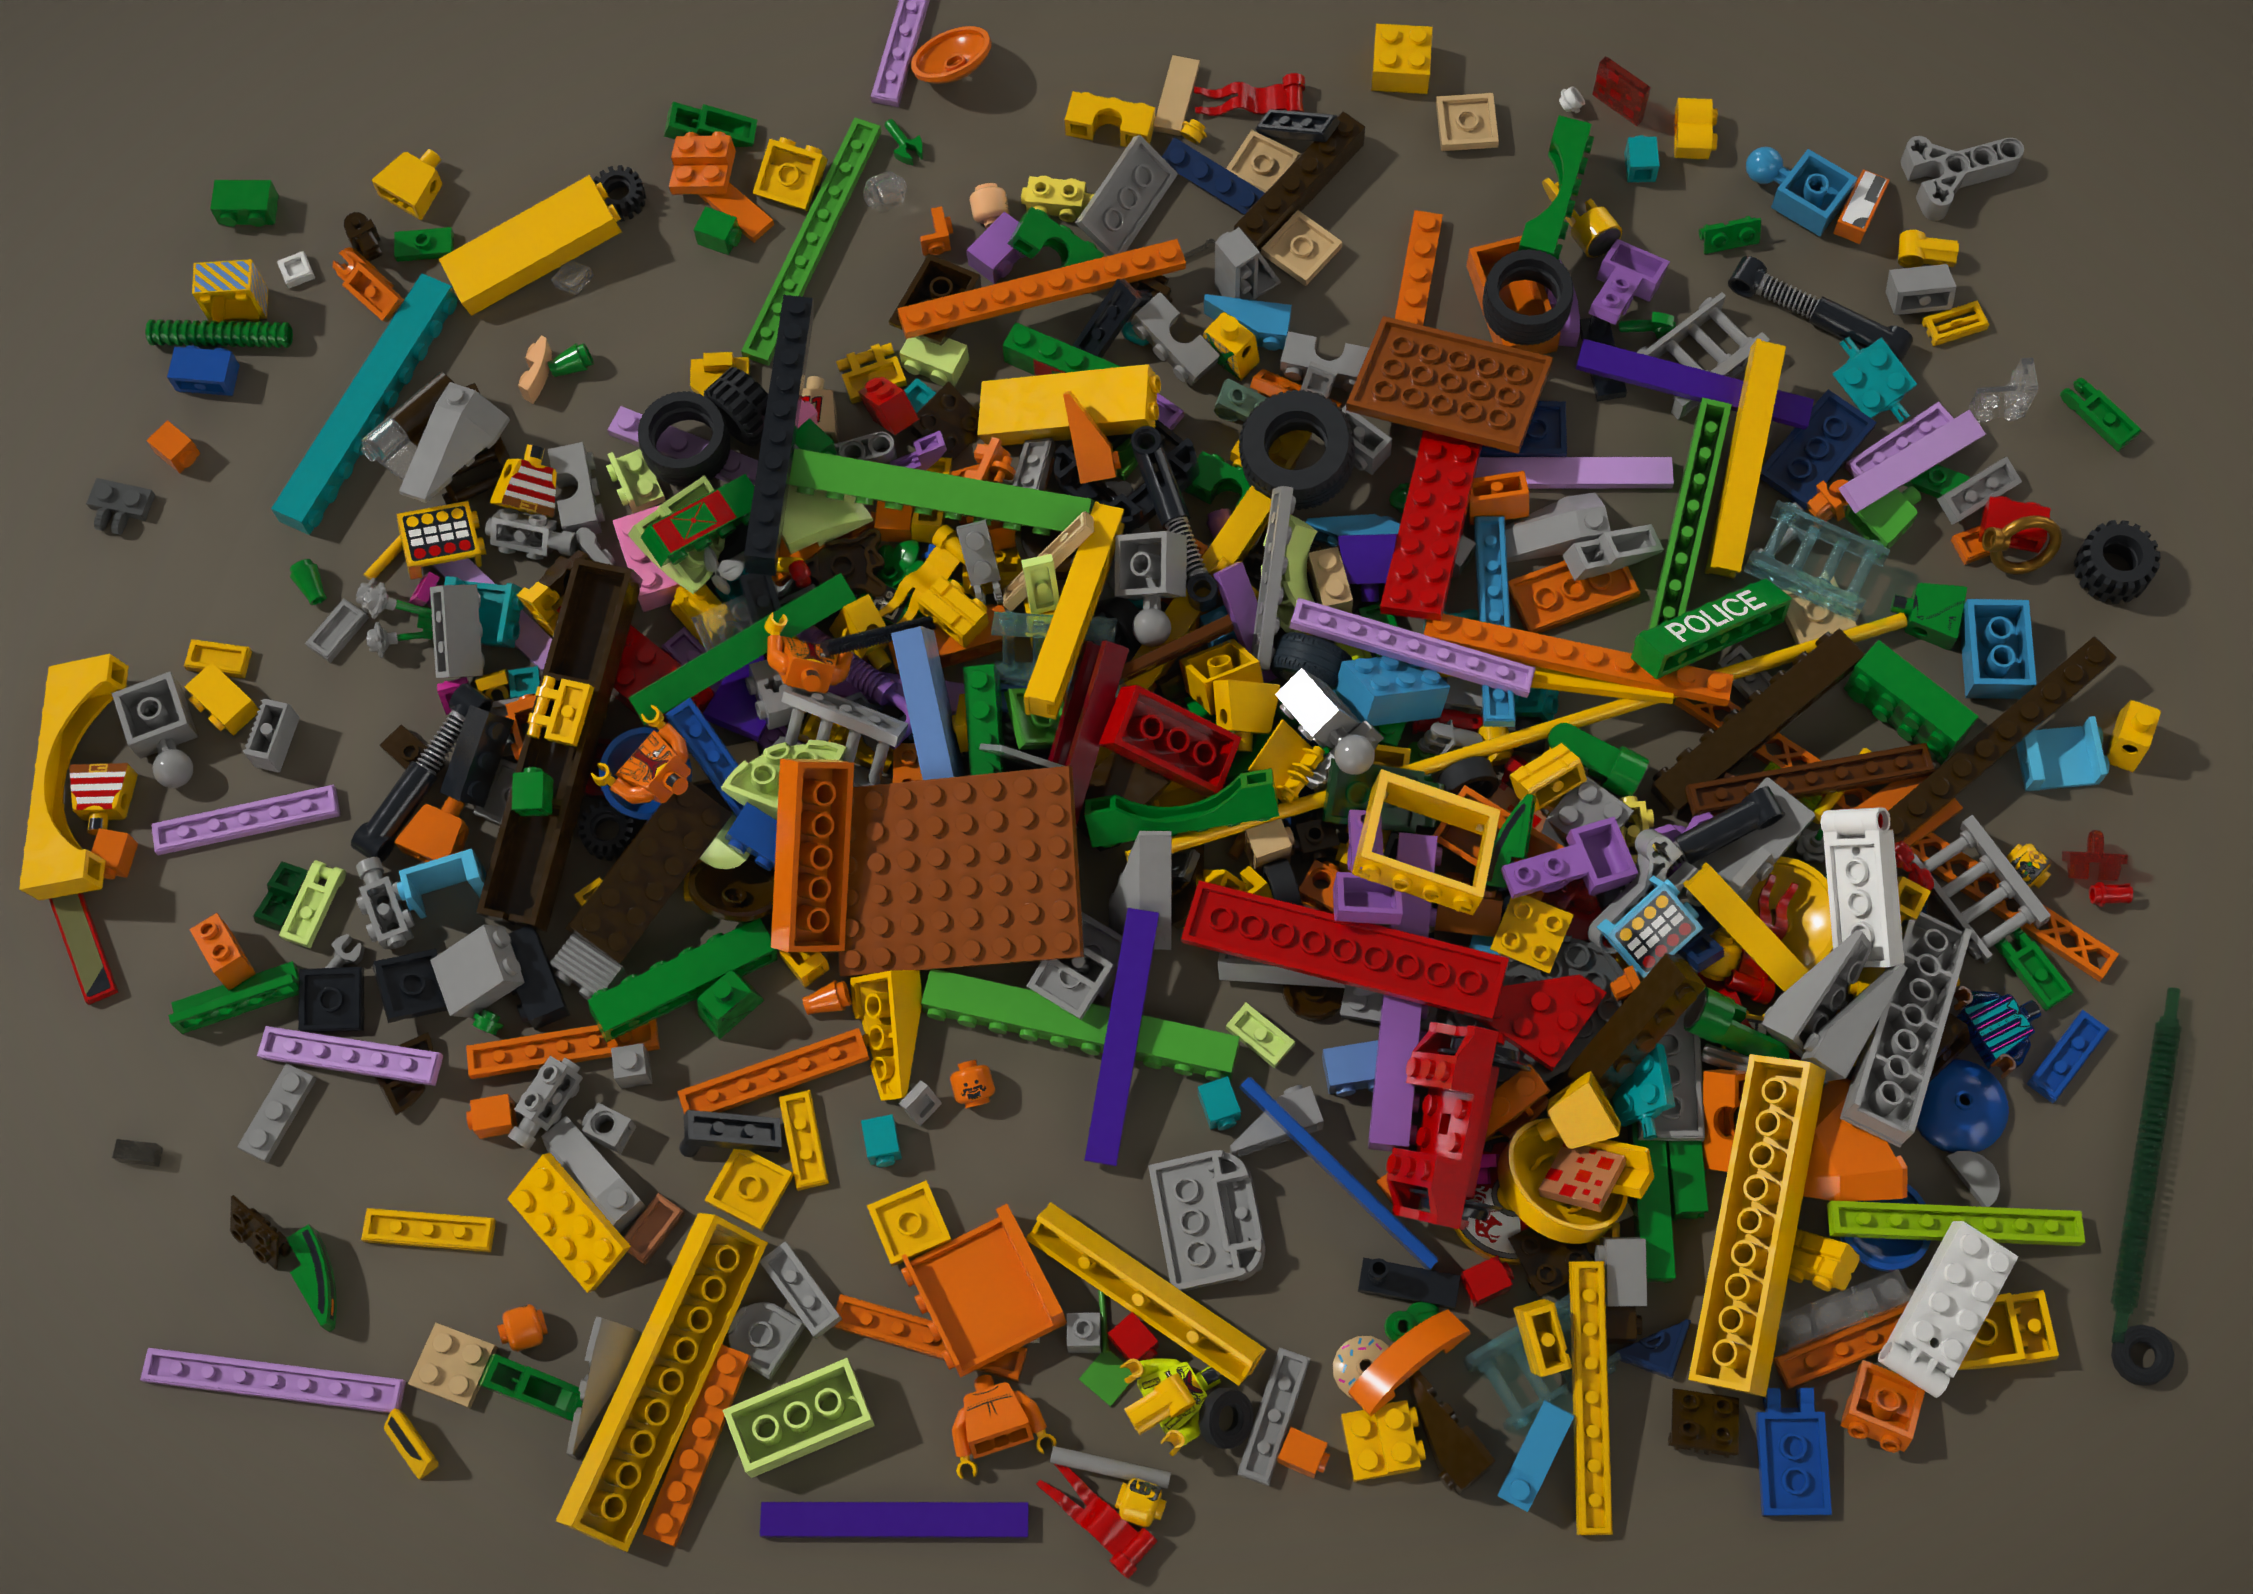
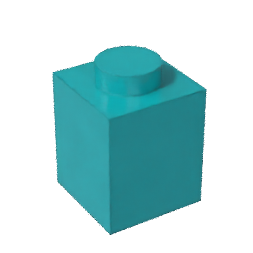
[1624,135,1660,183]
[1198,1076,1241,1131]
[861,1114,902,1167]

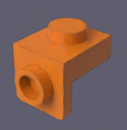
[920,206,953,256]

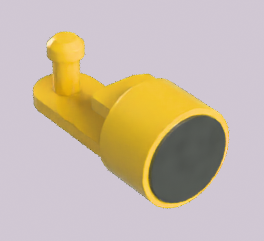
[1542,177,1622,258]

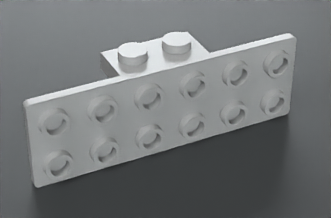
[1689,777,1815,935]

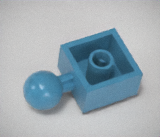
[1746,147,1857,237]

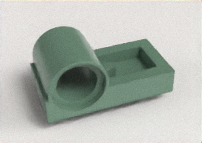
[1214,378,1267,422]

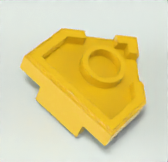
[690,352,750,396]

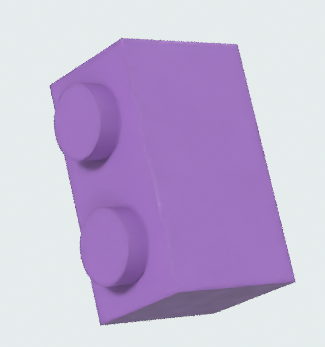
[966,211,1025,284]

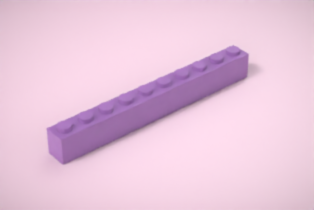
[1368,832,1442,1152]

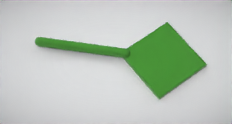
[1079,1290,1132,1407]

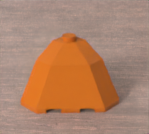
[1803,1078,1908,1201]

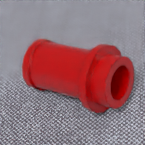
[2089,882,2133,907]

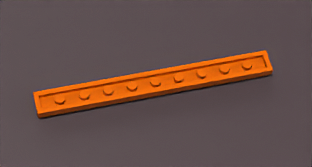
[897,239,1186,339]
[1423,613,1733,707]

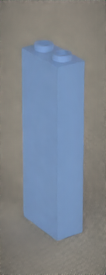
[891,626,966,780]

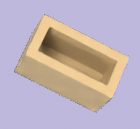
[1308,547,1353,613]
[1244,818,1295,876]

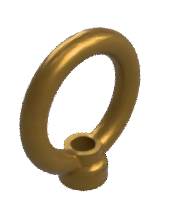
[1982,516,2062,574]

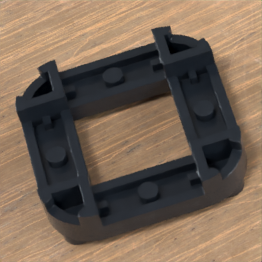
[1054,420,1200,535]

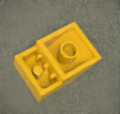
[1958,1290,2059,1370]

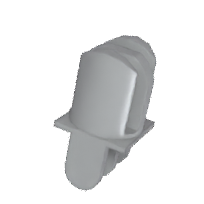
[1417,719,1483,755]

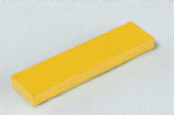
[361,1208,496,1252]

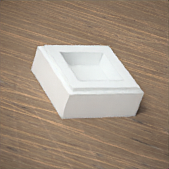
[277,251,315,289]

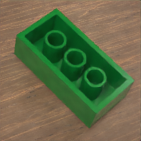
[1844,640,1979,765]

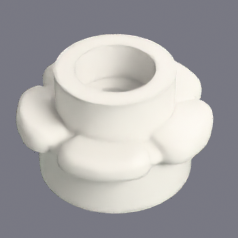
[1559,86,1585,113]

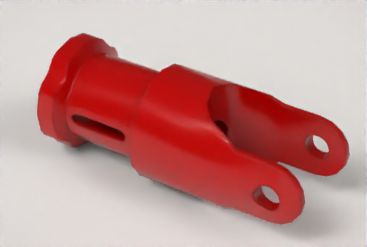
[1412,709,1483,734]

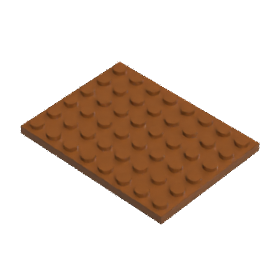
[839,766,1084,977]

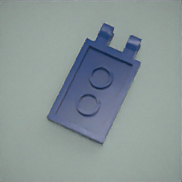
[1755,1388,1832,1516]

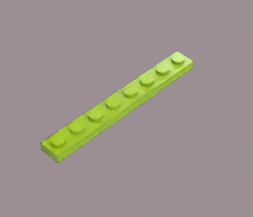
[1827,1201,2086,1246]

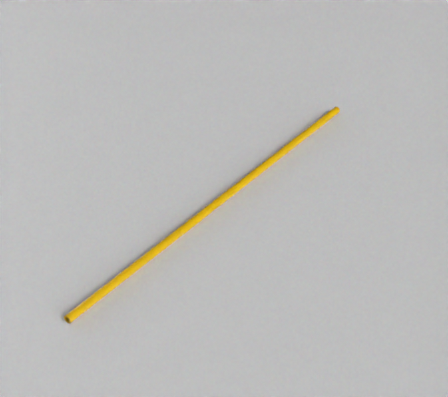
[1125,613,1907,862]

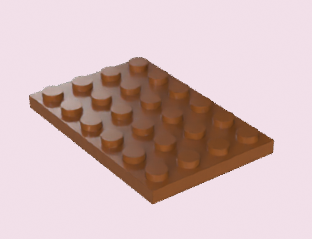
[1346,316,1553,454]

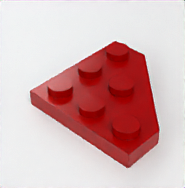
[1473,974,1607,1071]

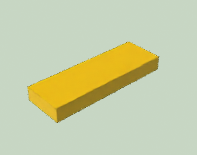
[779,1090,829,1191]

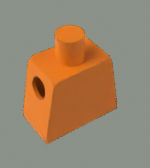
[394,796,469,863]

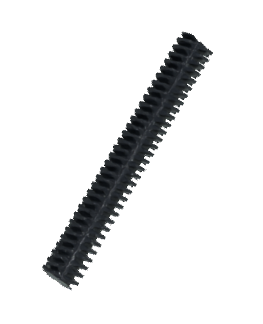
[820,616,936,658]

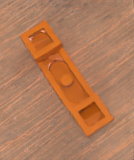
[1348,1309,1471,1417]

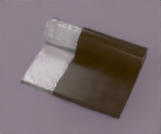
[361,372,455,480]

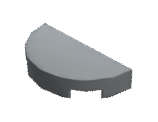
[1944,1151,2000,1207]

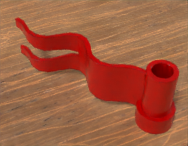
[1194,73,1305,116]
[1725,873,1798,1005]
[1036,1464,1158,1580]

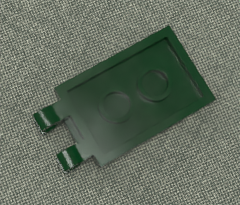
[1322,758,1445,834]

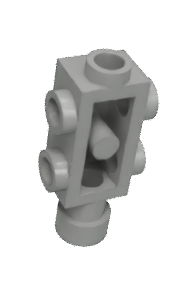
[485,508,577,560]
[356,857,415,950]
[507,1056,583,1150]

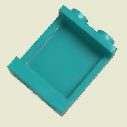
[444,576,524,648]

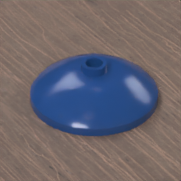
[599,727,692,820]
[1916,1059,2009,1153]
[1840,1184,1931,1272]

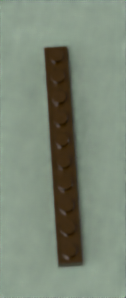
[1888,636,2117,843]

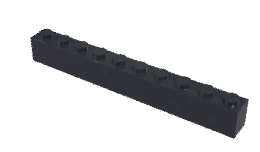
[744,295,814,576]

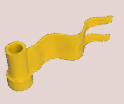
[878,524,966,624]

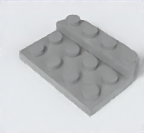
[1148,1150,1266,1292]

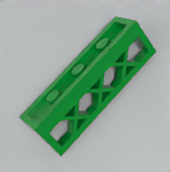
[168,961,299,1034]

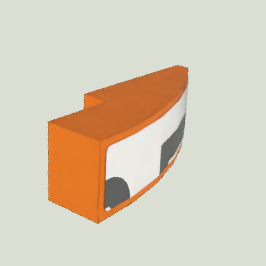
[1833,169,1890,244]

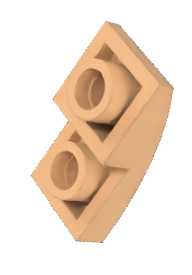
[518,335,552,404]

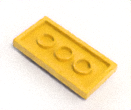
[507,1153,631,1293]

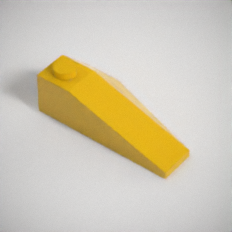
[850,970,922,1101]

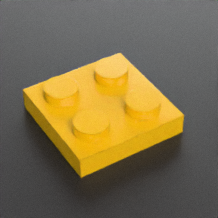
[705,1149,794,1232]
[867,1180,951,1267]

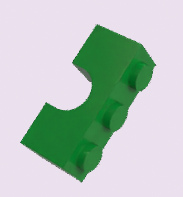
[1007,207,1104,268]
[1185,451,1250,507]

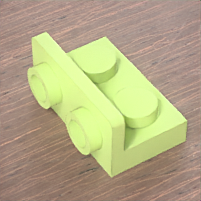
[606,449,666,514]

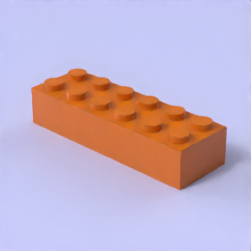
[771,759,854,952]

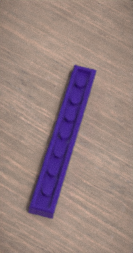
[1575,339,1814,430]
[1084,908,1160,1167]
[760,1502,1029,1538]

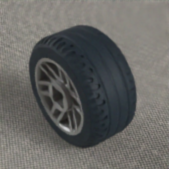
[1270,632,1352,690]

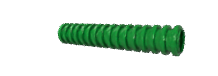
[145,319,293,348]

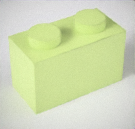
[899,336,969,387]

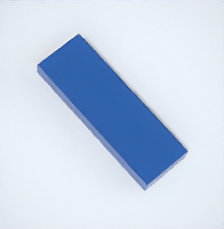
[2026,1010,2109,1103]

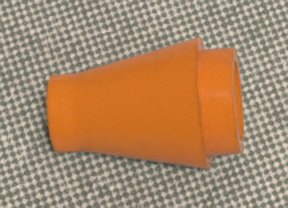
[802,980,852,1015]

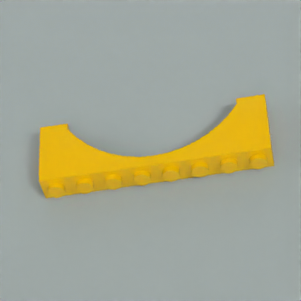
[19,653,129,901]

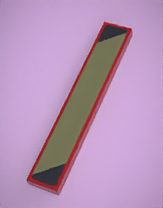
[49,893,119,1005]

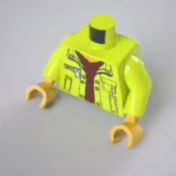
[1120,1358,1221,1456]

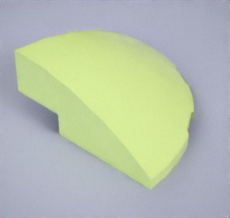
[628,475,725,594]
[754,485,873,554]
[721,740,847,820]

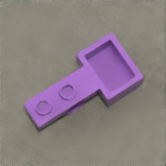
[1589,239,1670,325]
[1333,810,1403,925]
[1501,817,1638,899]

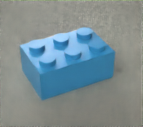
[1960,599,2037,699]
[1333,656,1450,726]

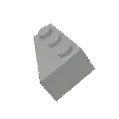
[1215,227,1281,300]

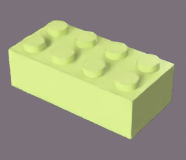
[723,1358,875,1478]

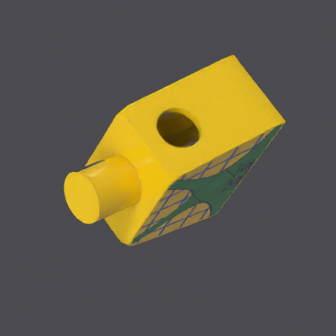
[1202,312,1260,381]

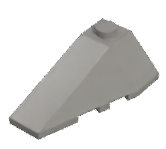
[399,382,510,503]
[1109,831,1172,950]
[1761,930,1873,1058]
[1801,964,1908,1082]
[541,1115,647,1233]

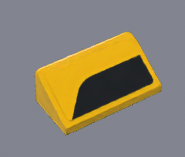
[384,1408,439,1479]

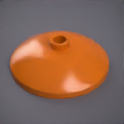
[911,26,992,84]

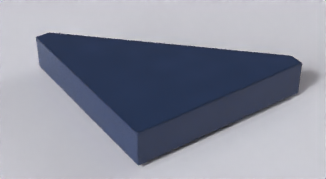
[1613,1319,1691,1380]

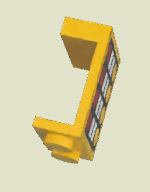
[397,501,486,580]

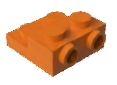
[669,131,736,195]
[1840,1360,1925,1453]

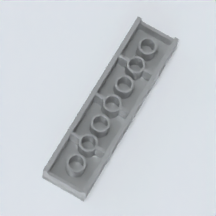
[1840,912,1972,1148]

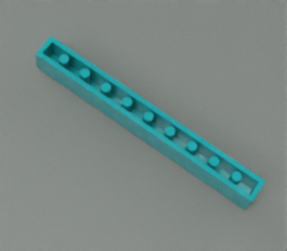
[271,273,458,535]

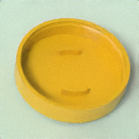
[1497,1118,1628,1244]

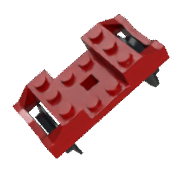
[1386,1022,1531,1230]

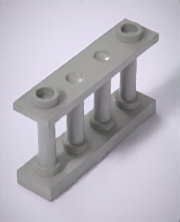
[1637,292,1770,420]
[772,686,908,787]
[1909,815,2051,964]

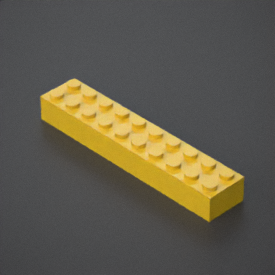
[1688,1054,1826,1397]
[556,1213,768,1552]

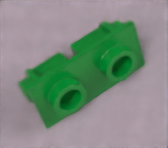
[1699,216,1761,254]

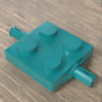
[1832,336,1917,423]
[1612,1043,1675,1140]

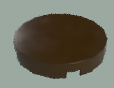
[1283,984,1345,1021]

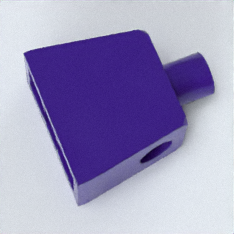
[1338,534,1398,602]

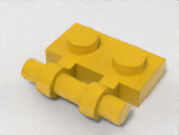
[836,342,907,404]
[527,676,594,747]

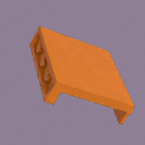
[901,1204,1067,1378]

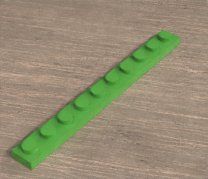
[741,117,882,366]

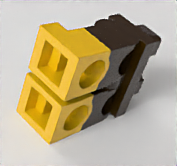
[516,550,592,638]

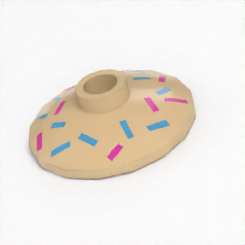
[1333,1336,1389,1399]

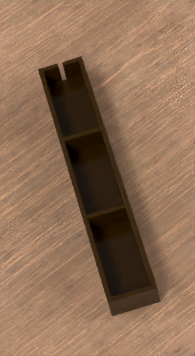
[476,558,643,932]

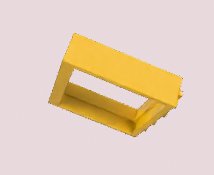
[1352,769,1501,916]

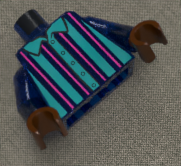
[1953,986,2041,1079]

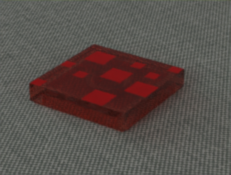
[1592,56,1651,126]

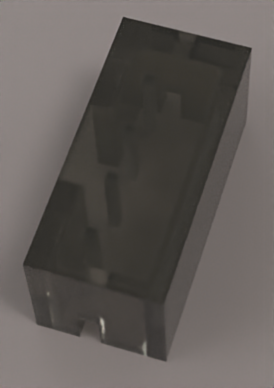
[112,1139,163,1167]

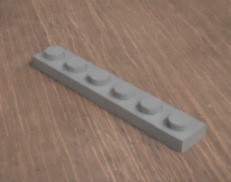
[1251,486,1296,671]

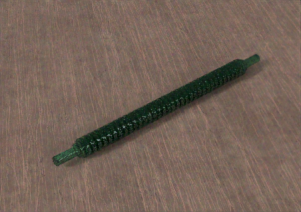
[2110,987,2182,1344]

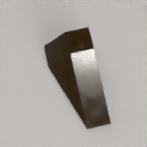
[1406,1370,1496,1495]

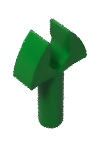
[884,119,923,165]
[1619,312,1676,339]

